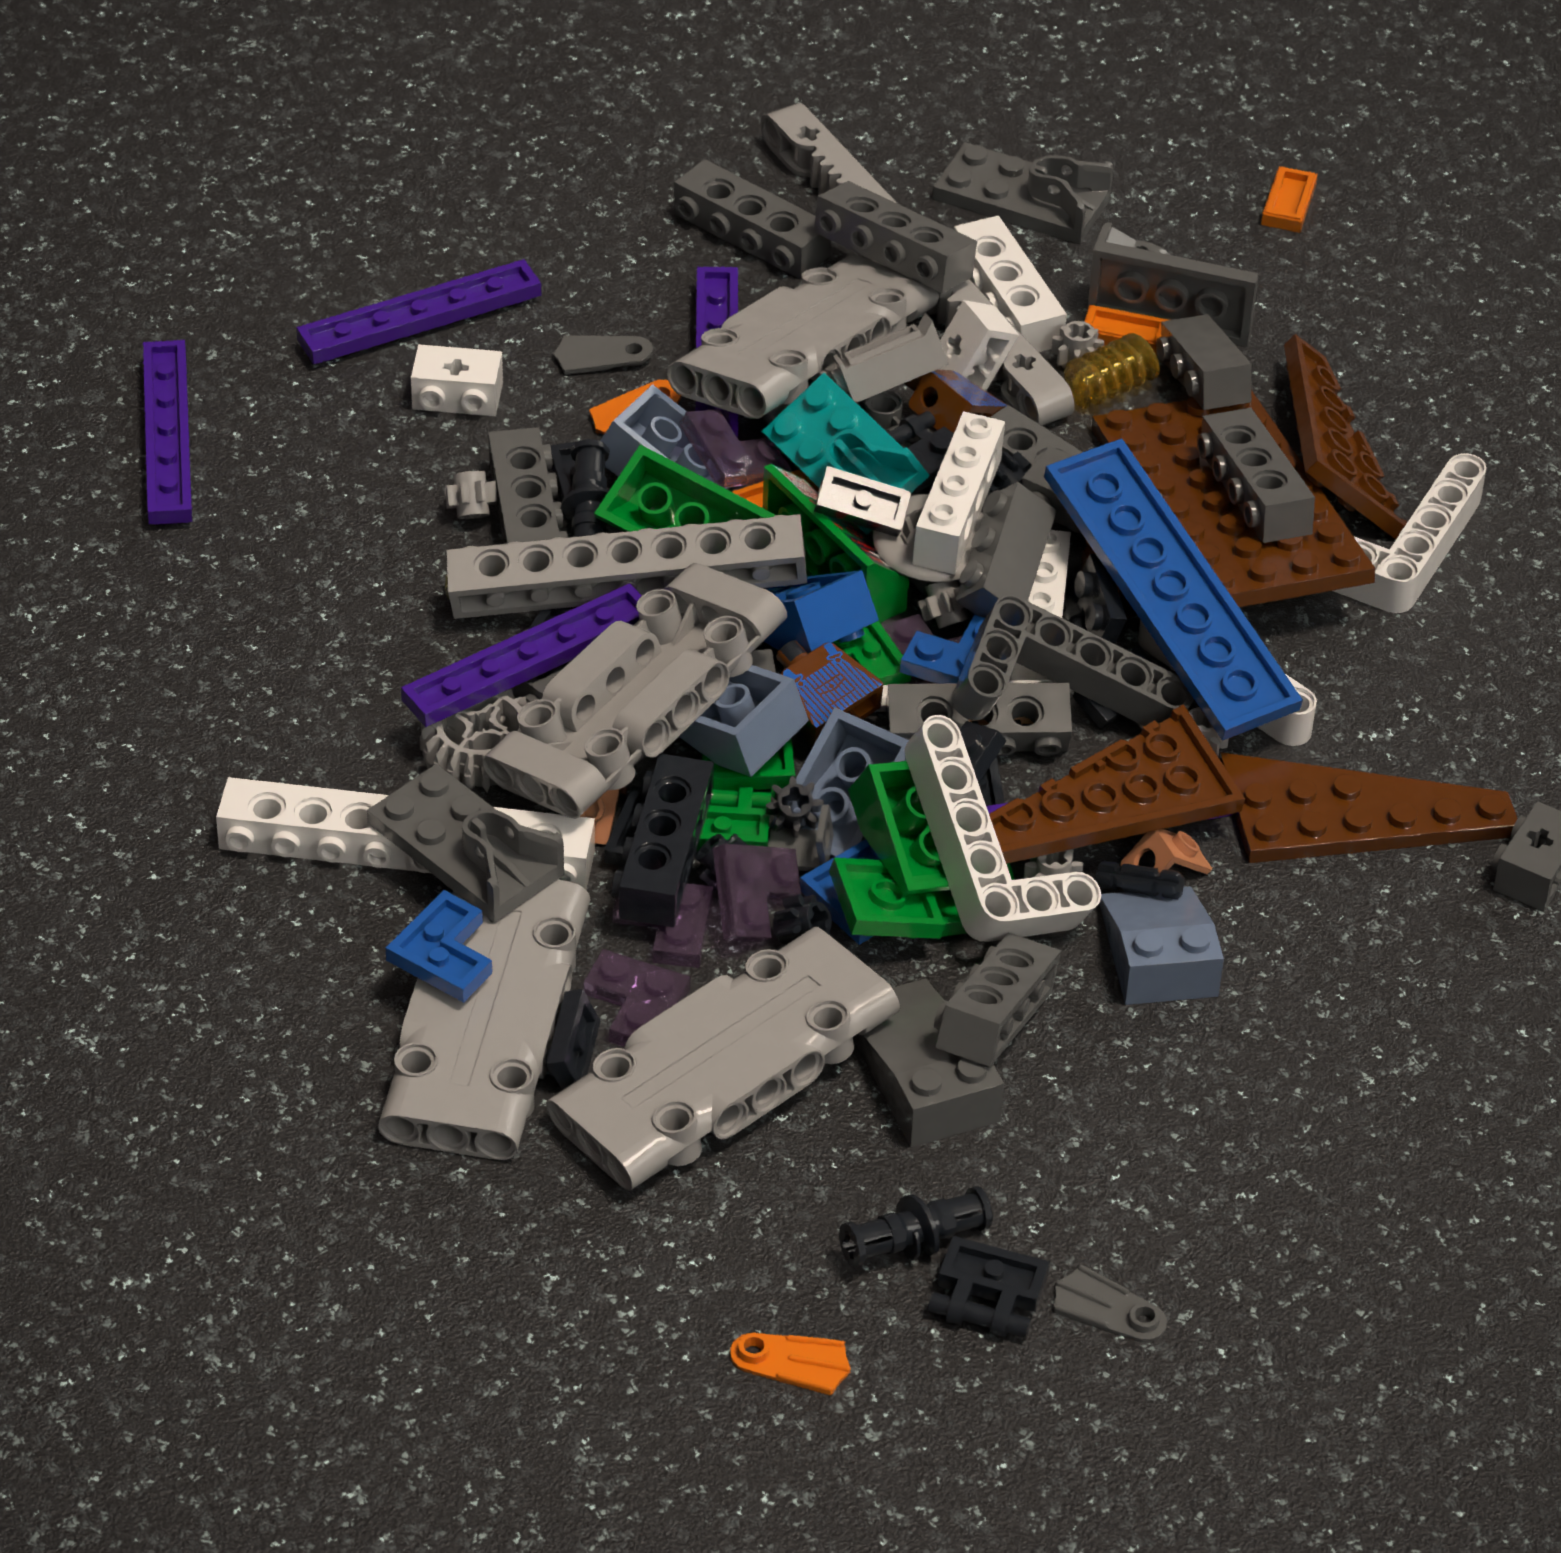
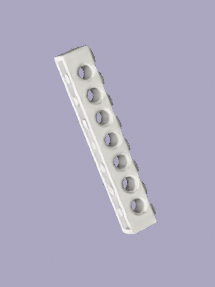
[216,777,595,890]

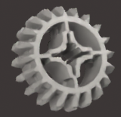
[420,689,527,793]

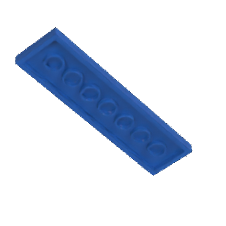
[1044,438,1303,741]

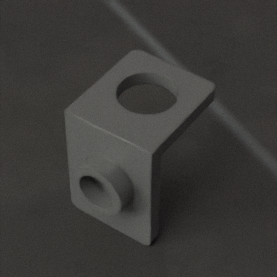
[765,804,834,871]

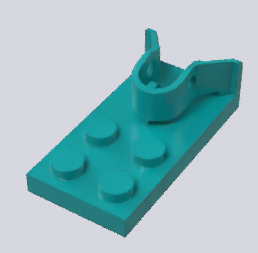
[762,373,930,535]

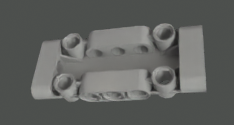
[667,255,939,419]
[481,563,787,819]
[378,880,591,1160]
[546,927,900,1191]

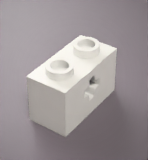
[938,300,1019,391]
[411,345,503,416]

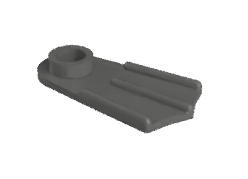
[553,335,653,375]
[1053,1265,1167,1342]

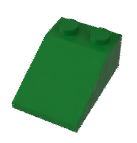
[848,761,978,895]

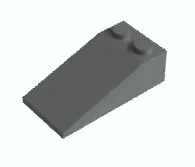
[853,978,1004,1148]

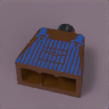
[904,369,1007,433]
[776,640,883,749]

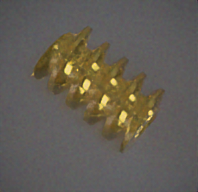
[1064,333,1160,410]

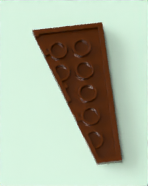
[1284,334,1408,539]
[989,704,1245,864]
[1219,752,1518,863]

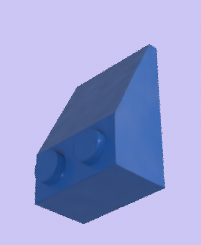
[763,570,879,654]

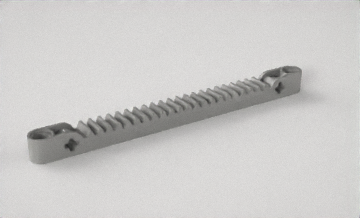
[761,103,1074,426]

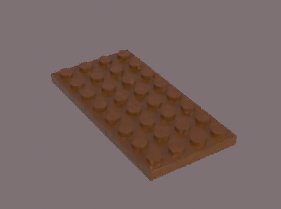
[1092,391,1376,607]

